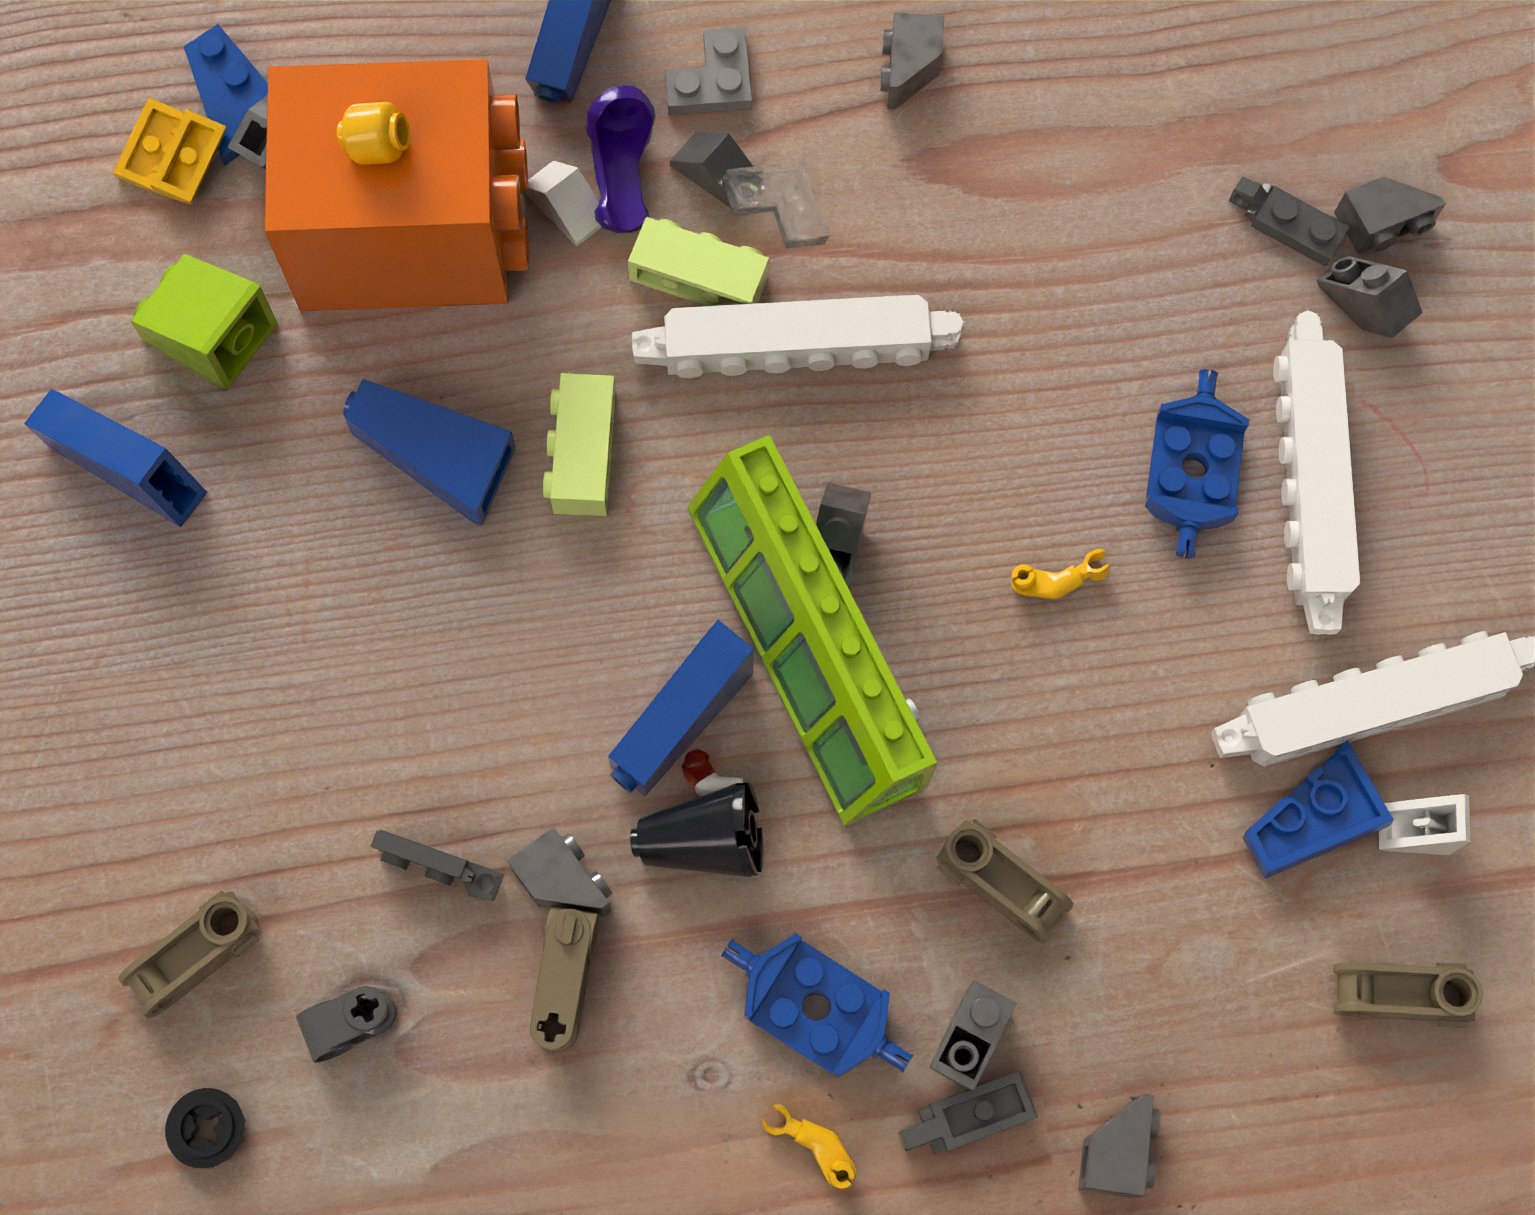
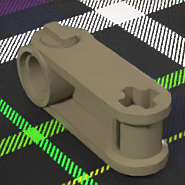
[936,820,1073,943]
[118,891,261,1018]
[530,905,600,1052]
[1333,962,1483,1028]

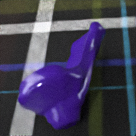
[585,85,656,233]

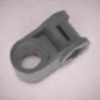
[296,986,396,1063]

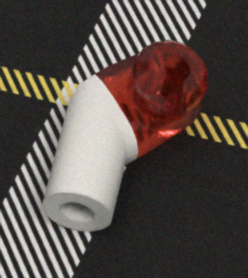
[682,749,743,796]

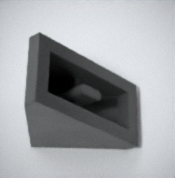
[670,132,762,212]

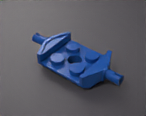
[1145,369,1249,559]
[721,933,913,1078]

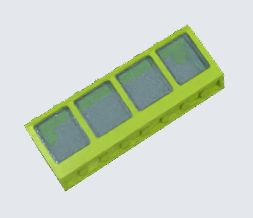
[687,434,937,827]

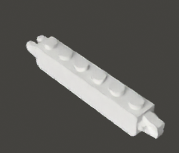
[632,295,965,378]
[1273,310,1360,635]
[1211,631,1535,767]

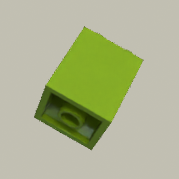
[131,254,278,391]

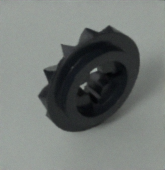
[165,1088,246,1168]

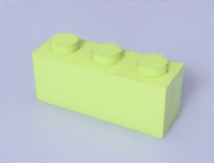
[628,217,769,306]
[543,373,616,516]

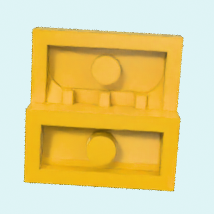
[113,97,227,205]

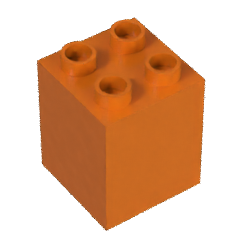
[264,59,530,311]

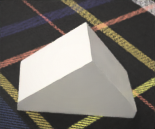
[525,160,602,247]
[1379,794,1471,855]

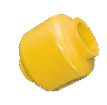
[337,102,411,165]

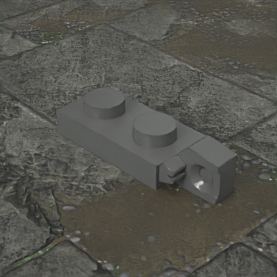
[1229,176,1350,266]
[371,830,504,901]
[899,1071,1038,1154]

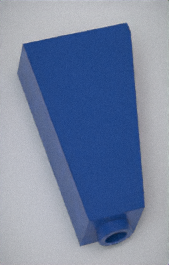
[525,0,611,103]
[343,379,516,526]
[24,388,207,527]
[608,620,754,796]

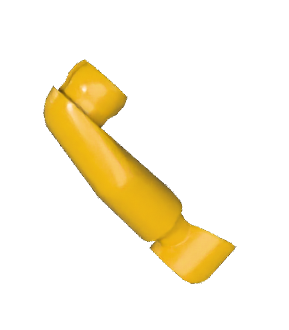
[1011,549,1110,600]
[762,1104,856,1189]

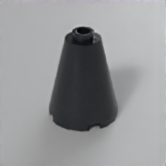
[630,782,764,877]

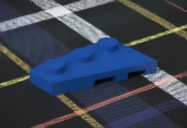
[183,24,268,166]
[1243,740,1394,879]

